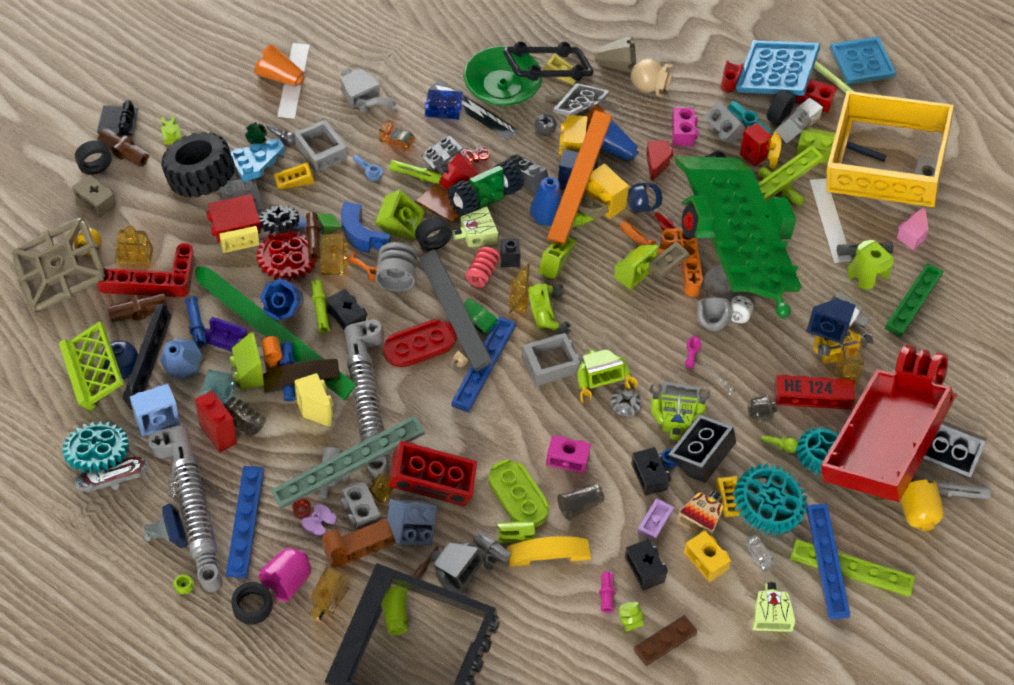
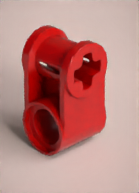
[721,60,743,93]

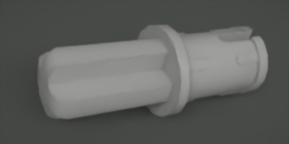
[473,531,511,563]

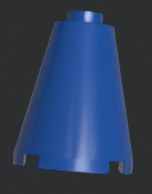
[600,119,639,161]
[530,177,562,226]

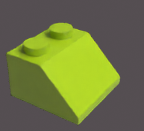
[796,127,836,163]
[375,190,425,240]
[614,244,659,290]
[230,332,264,390]

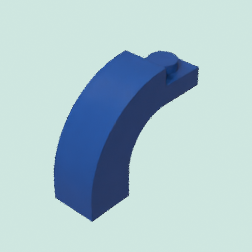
[341,201,391,253]

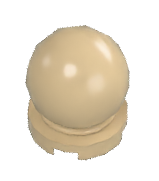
[631,58,674,99]

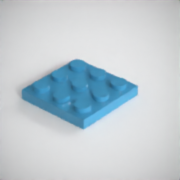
[830,36,896,85]

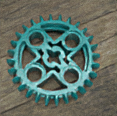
[733,463,808,536]

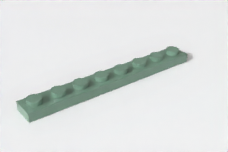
[271,415,425,510]

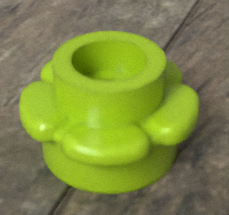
[173,574,194,595]

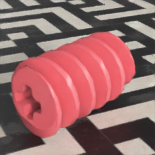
[465,247,501,288]

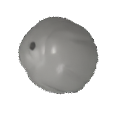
[697,297,732,331]

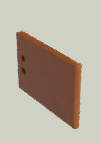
[415,184,461,224]

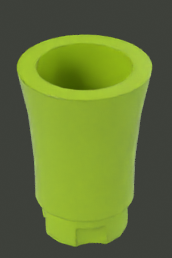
[382,586,408,635]

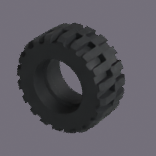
[161,132,235,198]

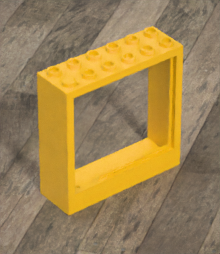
[826,91,954,207]

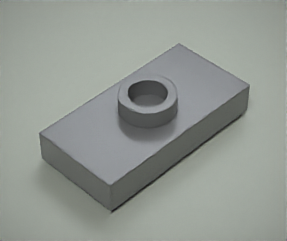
[661,381,702,402]

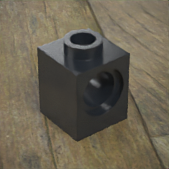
[500,239,521,267]

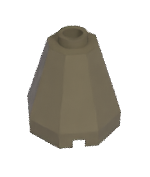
[595,37,636,72]

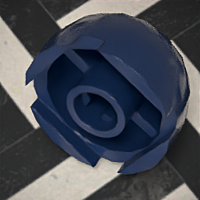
[101,340,138,380]

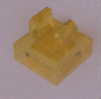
[368,474,394,503]

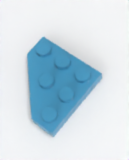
[231,139,285,182]

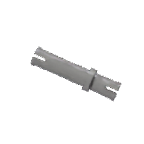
[929,480,991,500]

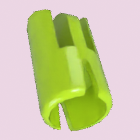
[498,521,535,543]

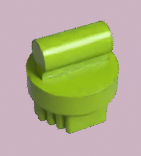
[619,602,644,632]

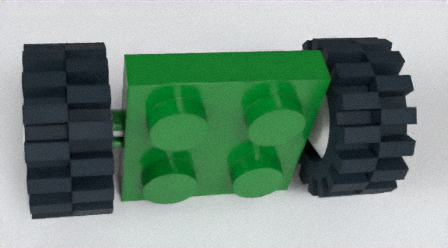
[448,160,524,216]

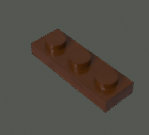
[634,615,697,666]

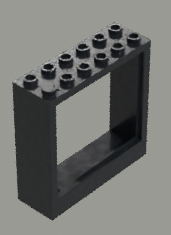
[324,563,500,685]

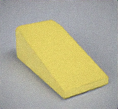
[543,53,577,85]

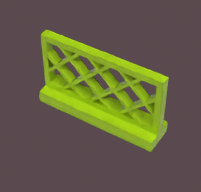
[59,321,124,411]

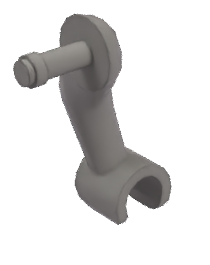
[356,97,398,113]

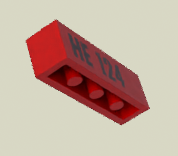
[774,375,855,410]

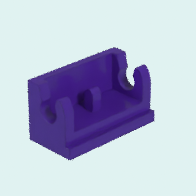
[205,317,248,352]

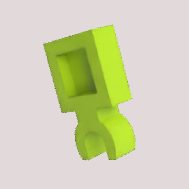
[161,115,182,145]

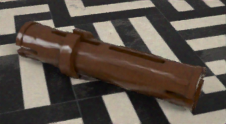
[305,212,321,261]

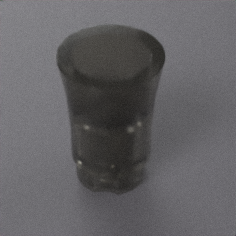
[557,484,604,521]

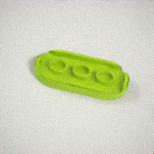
[488,460,549,528]

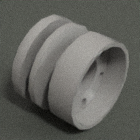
[375,242,417,292]

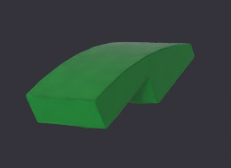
[463,298,498,334]

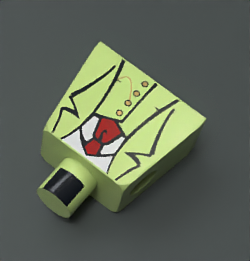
[452,207,498,247]
[752,582,795,632]

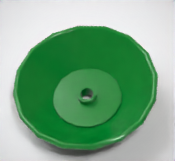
[463,46,543,106]

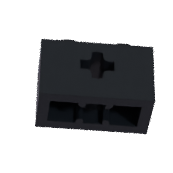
[326,289,367,331]
[631,447,671,496]
[625,539,668,591]

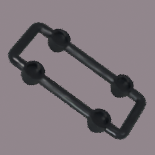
[503,41,594,81]

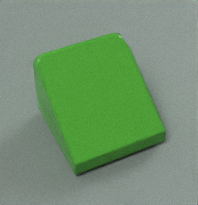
[317,214,341,235]

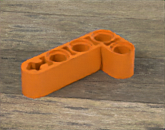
[659,228,703,297]

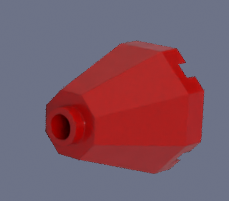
[439,153,481,189]

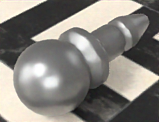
[266,124,295,146]

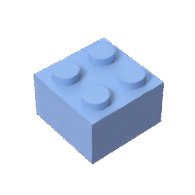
[130,384,180,437]

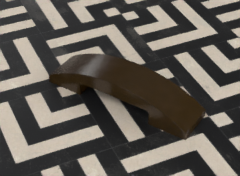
[263,359,340,393]

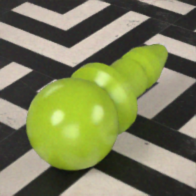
[761,436,799,453]

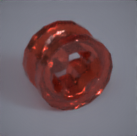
[292,498,311,519]

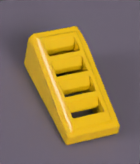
[274,162,315,190]
[715,476,741,518]

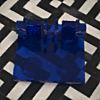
[424,89,463,120]

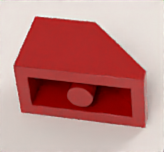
[646,140,673,180]

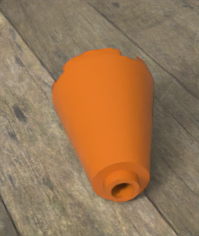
[254,44,305,87]

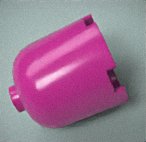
[258,548,311,602]

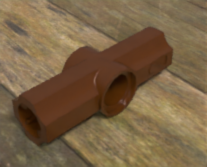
[97,129,149,167]
[107,293,168,323]

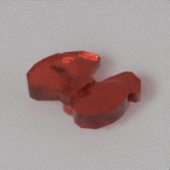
[460,146,489,162]

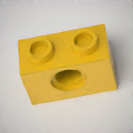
[684,530,731,582]

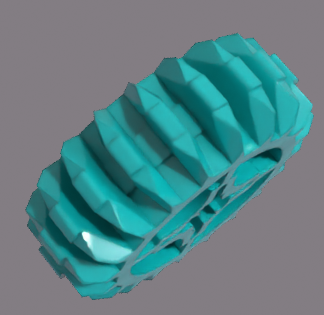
[796,426,839,477]

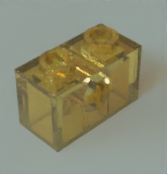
[320,234,347,275]

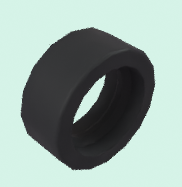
[767,90,796,126]
[75,140,112,175]
[415,217,452,251]
[231,582,272,624]

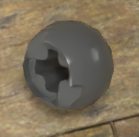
[534,114,557,136]

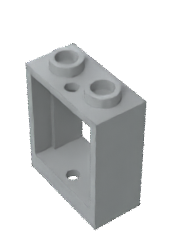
[294,119,347,173]
[522,333,581,386]

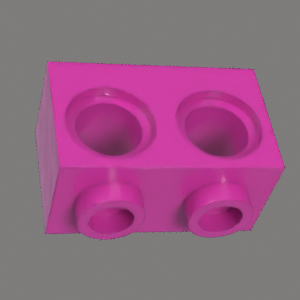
[672,107,698,146]

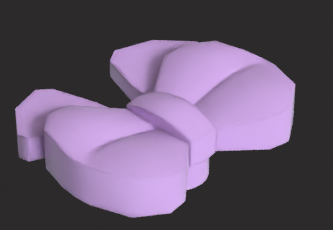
[302,505,336,536]

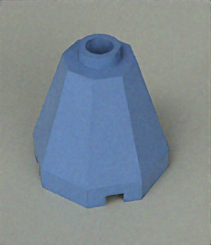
[160,338,203,380]

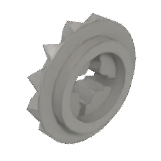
[610,388,642,416]

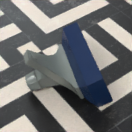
[142,503,188,548]

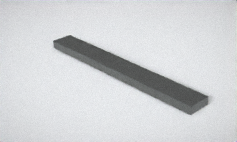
[419,249,493,372]

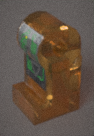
[379,119,415,151]

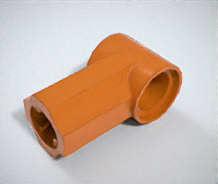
[262,336,282,371]

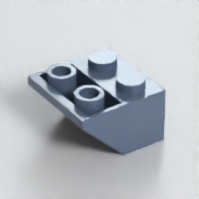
[387,499,437,545]

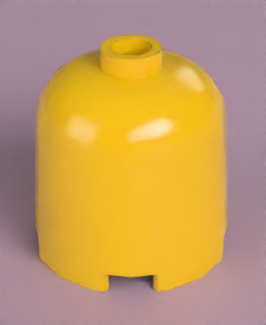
[900,479,944,531]

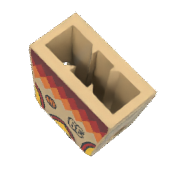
[677,491,724,536]

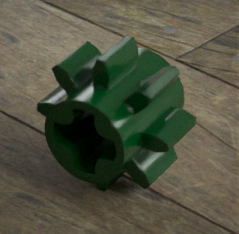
[245,122,267,144]

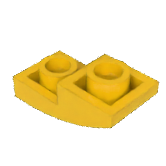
[768,129,781,169]

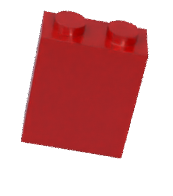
[206,194,261,243]
[195,390,237,453]

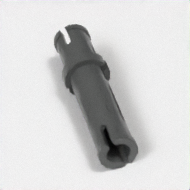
[837,241,894,256]

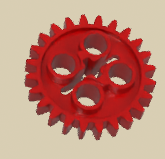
[256,230,317,282]

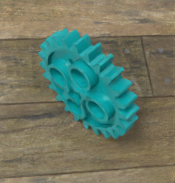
[62,421,129,474]

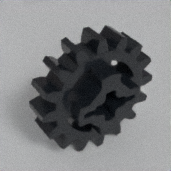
[259,205,300,234]

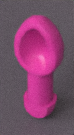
[685,336,701,369]

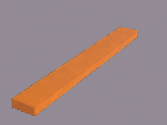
[547,111,612,245]

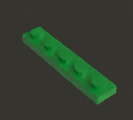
[885,263,944,337]

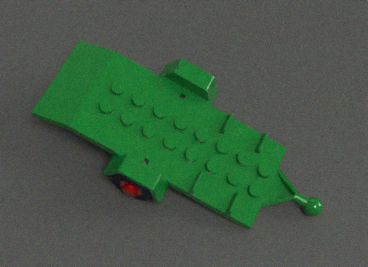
[674,156,802,318]

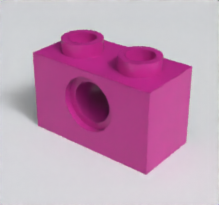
[546,435,591,474]

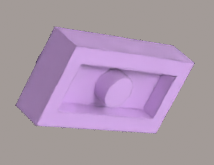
[637,498,674,542]

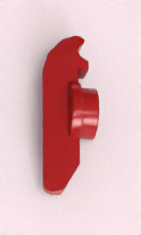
[654,212,676,230]

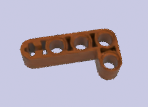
[322,518,396,568]

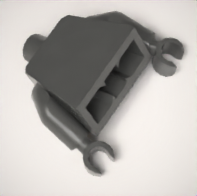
[431,542,497,597]

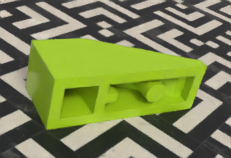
[538,237,577,279]

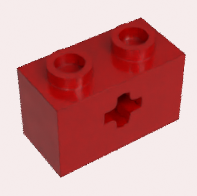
[739,123,772,167]

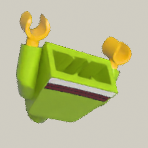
[577,349,637,403]

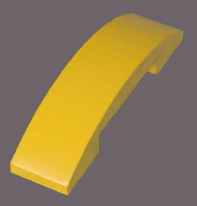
[507,536,591,567]

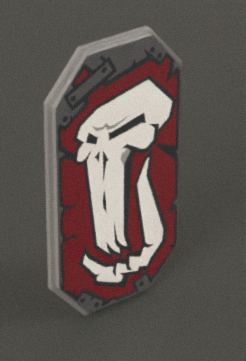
[74,456,149,492]

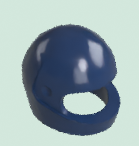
[627,183,662,213]

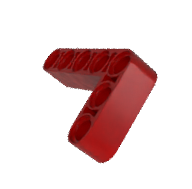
[96,243,195,297]

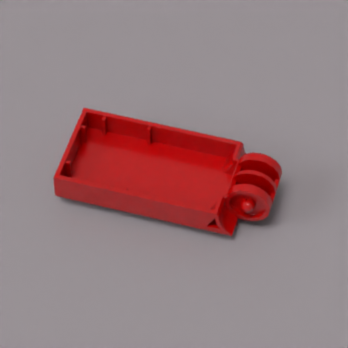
[821,345,958,502]

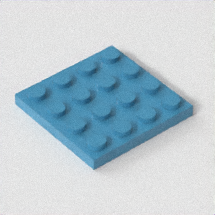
[736,40,820,96]

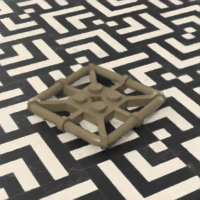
[12,217,105,312]

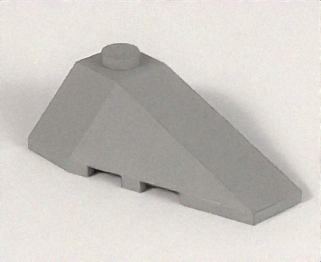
[553,83,610,116]

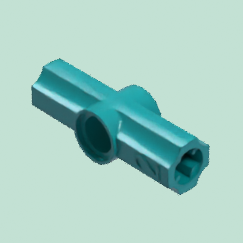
[727,101,773,136]

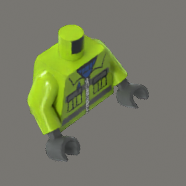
[528,283,571,334]
[649,384,710,441]

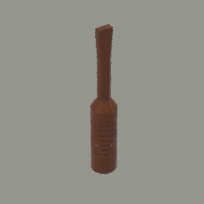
[412,546,439,579]

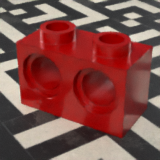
[795,79,837,113]

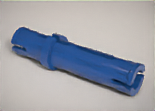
[185,296,207,348]
[280,342,296,402]

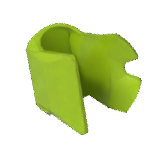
[847,240,894,290]

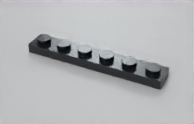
[122,304,172,410]

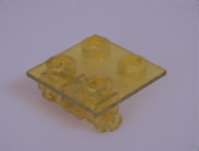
[508,263,530,313]

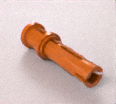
[619,220,665,256]

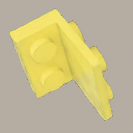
[220,226,259,253]

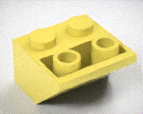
[294,373,334,427]

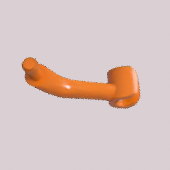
[348,251,376,282]

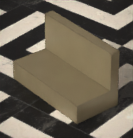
[649,241,689,278]

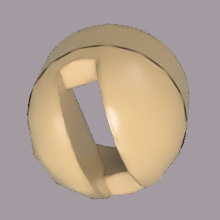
[453,350,470,367]

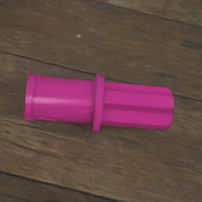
[599,571,616,613]

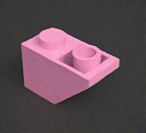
[897,207,929,250]

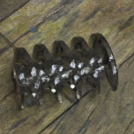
[224,396,266,436]

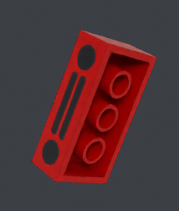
[388,441,477,507]

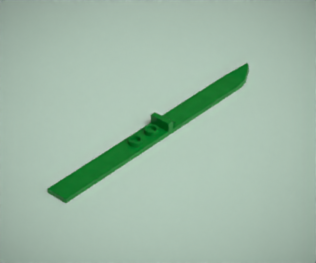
[195,266,357,401]

